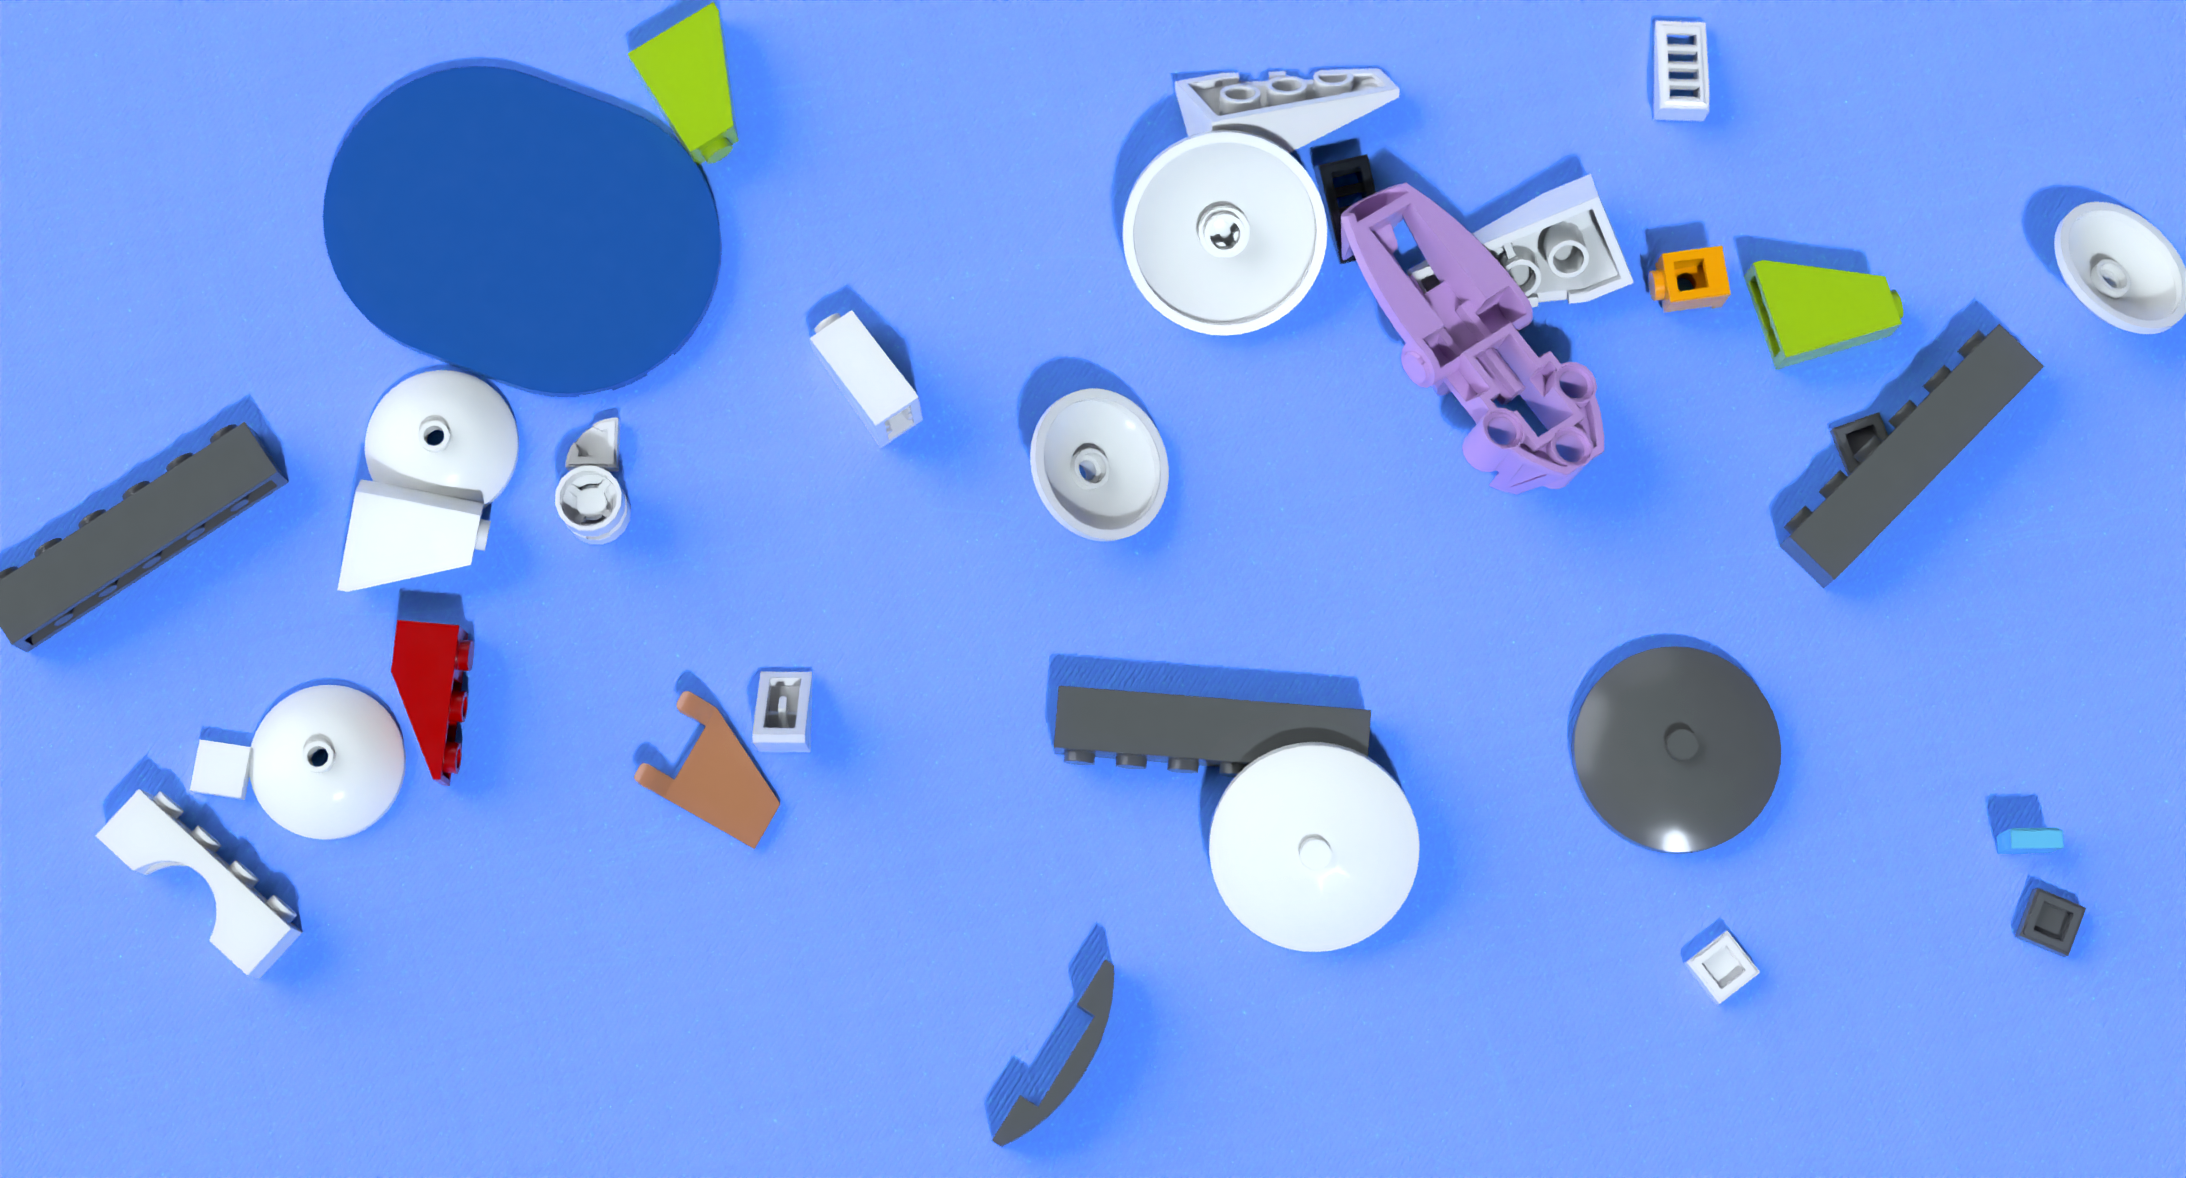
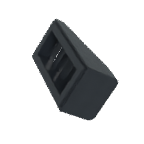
[1314,154,1376,264]

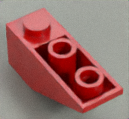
[391,620,474,786]

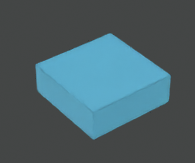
[1997,827,2064,854]

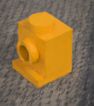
[1648,245,1731,313]

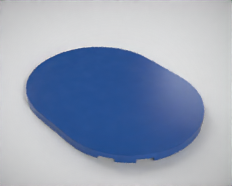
[323,66,722,397]

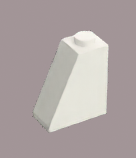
[809,310,923,448]
[337,479,491,592]

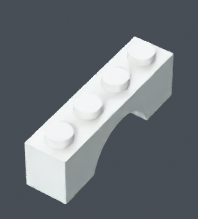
[95,789,302,979]

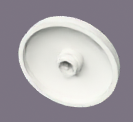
[1122,130,1327,335]
[1209,742,1420,952]

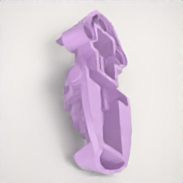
[1341,183,1604,495]

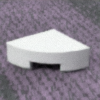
[565,418,621,471]

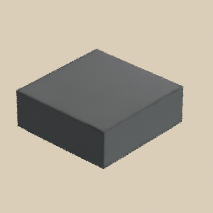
[1830,412,1888,475]
[2015,888,2086,957]

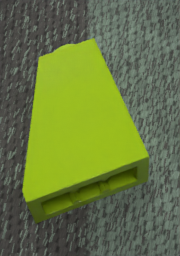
[627,2,739,166]
[1744,260,1904,370]

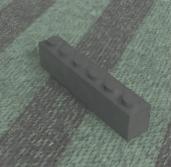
[1779,324,2044,588]
[0,422,289,653]
[1054,686,1371,777]

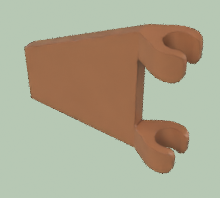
[634,691,781,849]

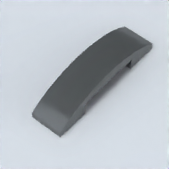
[992,960,1114,1147]

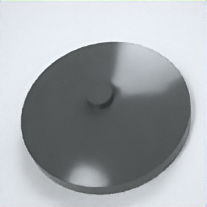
[1571,646,1781,854]

